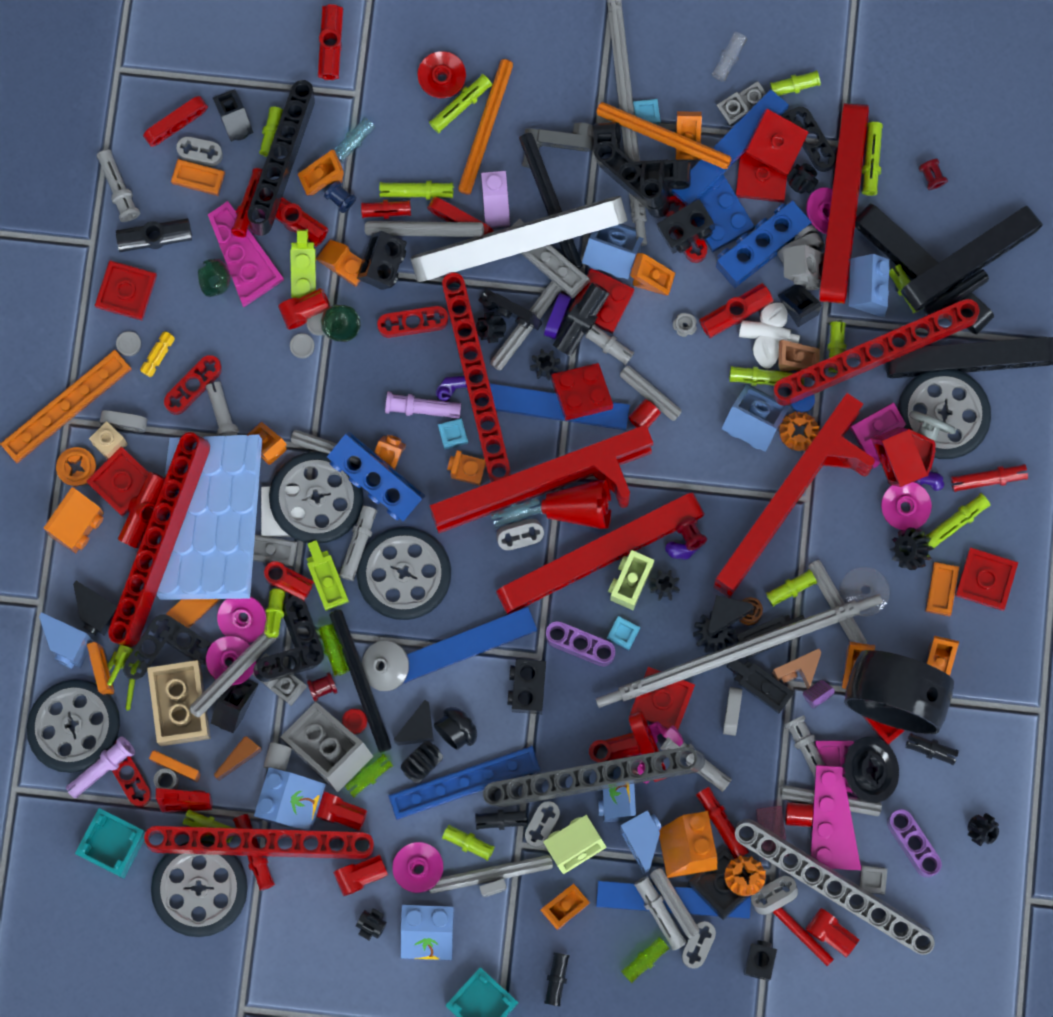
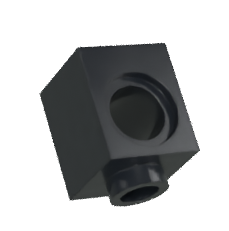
[744,940,777,981]

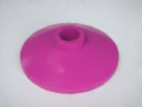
[806,188,833,234]
[881,482,932,530]
[217,596,266,643]
[206,636,256,685]
[392,842,444,893]

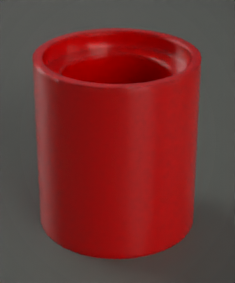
[628,399,661,428]
[785,802,813,827]

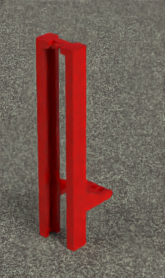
[714,393,875,598]
[430,425,653,534]

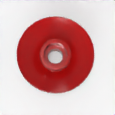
[418,51,466,98]

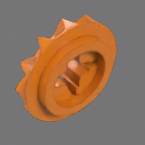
[779,411,819,451]
[56,447,97,487]
[725,855,766,896]

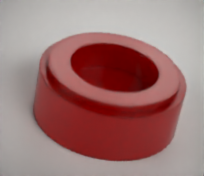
[342,709,368,735]

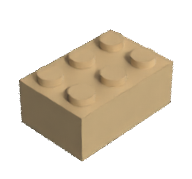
[147,660,211,746]

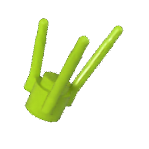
[95,645,140,711]

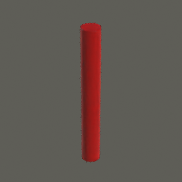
[772,907,834,966]

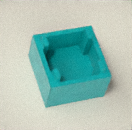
[75,808,145,879]
[445,967,519,1017]

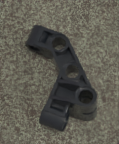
[593,122,691,218]

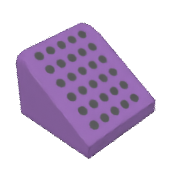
[803,680,835,708]

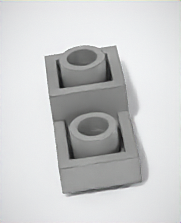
[717,81,766,126]
[252,653,307,706]

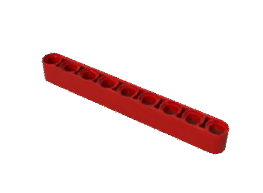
[820,103,869,304]
[442,272,511,482]
[773,299,979,406]
[108,432,210,647]
[496,492,705,614]
[144,826,374,859]

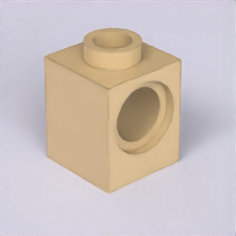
[89,421,128,459]

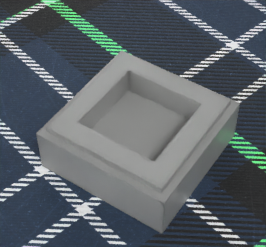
[859,866,887,895]
[479,878,507,898]

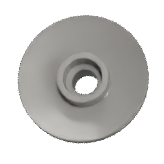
[362,641,409,691]

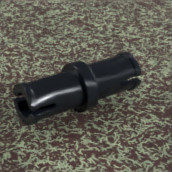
[905,733,959,765]
[475,810,527,830]
[544,952,570,1006]

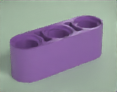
[546,621,615,667]
[887,809,942,878]

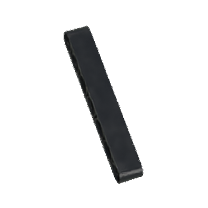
[247,80,315,236]
[855,203,994,335]
[901,206,1043,311]
[885,337,1053,378]

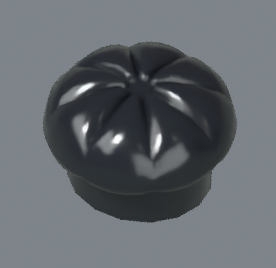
[434,707,477,750]

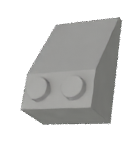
[280,702,373,792]

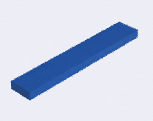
[672,89,789,206]
[479,383,630,430]
[403,607,537,684]
[388,746,541,820]
[596,881,751,919]

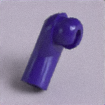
[436,376,467,401]
[914,471,945,491]
[665,541,703,560]

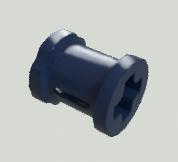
[324,181,357,213]

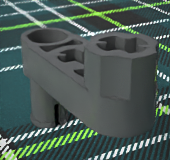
[522,123,594,168]

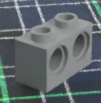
[783,244,824,290]

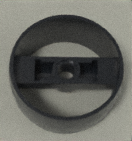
[844,650,954,734]

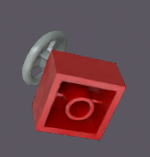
[871,411,956,487]

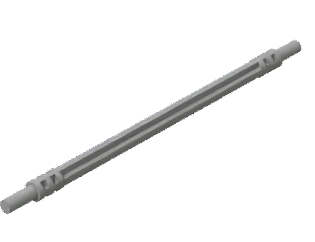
[607,0,647,246]
[595,594,882,708]

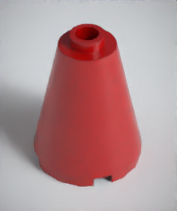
[541,479,611,529]

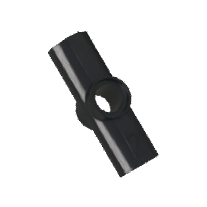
[116,218,192,252]
[553,282,611,356]

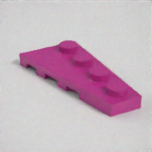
[208,201,284,308]
[810,765,861,871]

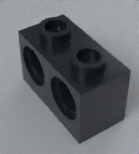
[657,199,715,254]
[357,231,407,290]
[507,659,546,715]

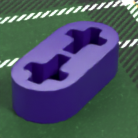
[544,293,572,340]

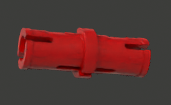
[361,199,411,219]

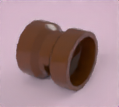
[739,597,763,626]

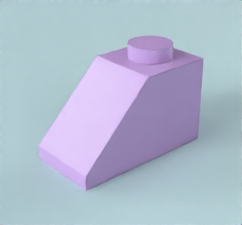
[481,171,510,228]

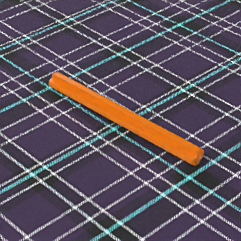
[458,59,513,195]
[596,102,731,169]

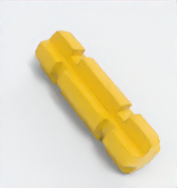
[140,331,175,377]

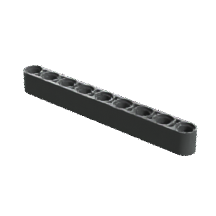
[483,747,705,807]

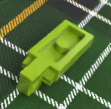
[290,229,316,298]
[306,540,349,611]

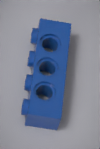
[716,201,812,289]
[327,431,426,521]

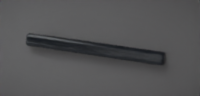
[519,133,583,269]
[329,610,391,753]

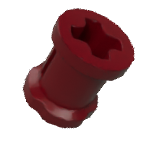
[918,159,948,191]
[676,517,707,551]
[307,672,338,702]

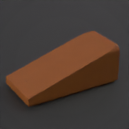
[214,736,262,781]

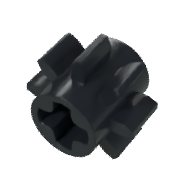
[787,163,819,194]
[476,312,506,343]
[530,349,560,381]
[650,570,680,601]
[967,813,999,846]
[355,908,387,941]

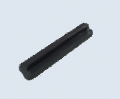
[924,269,989,316]

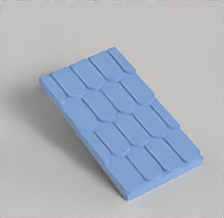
[157,435,262,600]

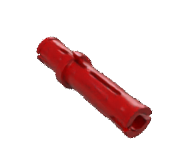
[231,168,263,238]
[951,464,1028,492]
[696,787,749,859]
[233,814,275,891]

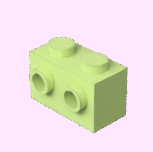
[608,550,654,610]
[543,815,607,874]

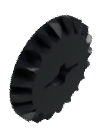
[842,737,899,803]

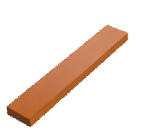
[0,350,132,464]

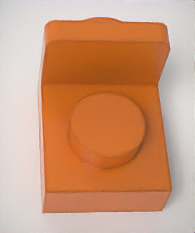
[374,435,406,470]
[447,450,486,486]

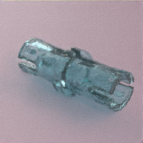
[334,117,375,163]
[490,498,542,529]

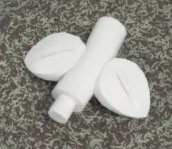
[739,303,800,369]

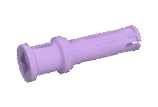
[385,391,461,419]
[66,737,135,799]

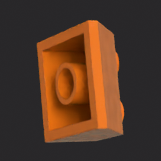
[44,487,104,554]
[659,811,717,878]

